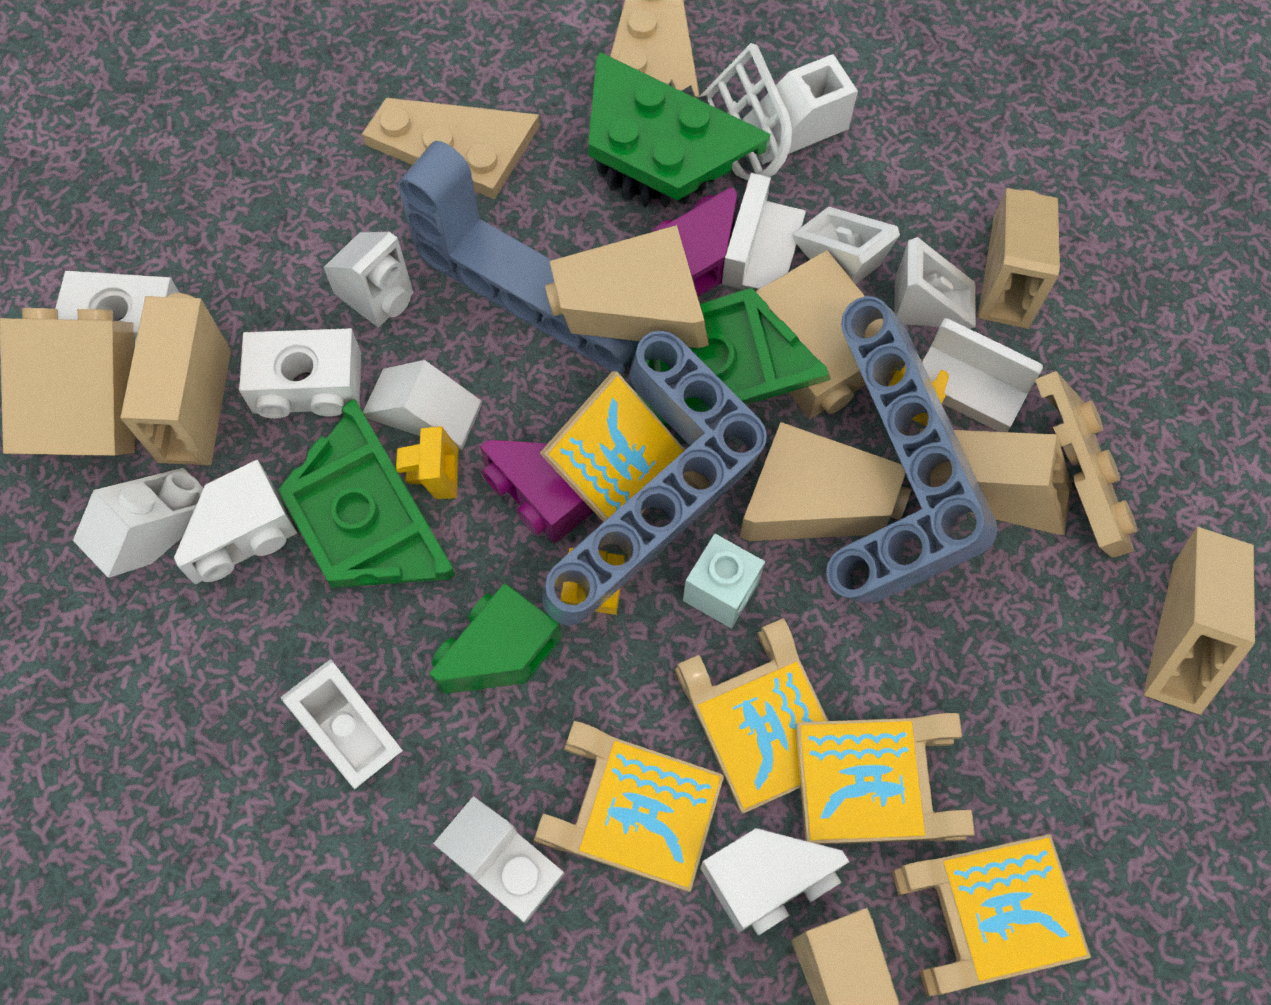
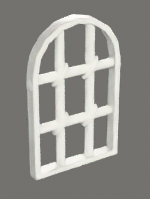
[700,43,792,181]

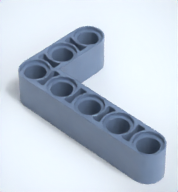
[398,141,640,374]
[826,296,998,604]
[542,331,767,626]

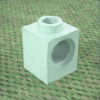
[683,534,765,629]

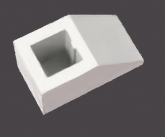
[742,54,858,164]
[323,232,414,328]
[174,460,297,584]
[73,468,204,578]
[700,828,849,936]

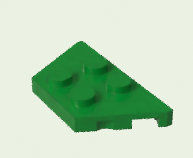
[588,52,771,200]
[637,287,831,429]
[278,399,456,588]

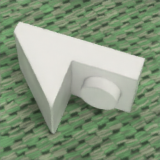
[281,659,403,789]
[433,796,565,924]

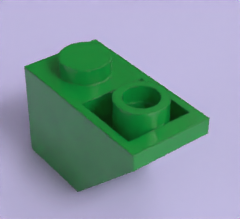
[429,583,562,694]

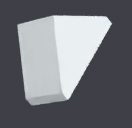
[792,207,900,285]
[894,237,976,329]
[363,360,482,450]

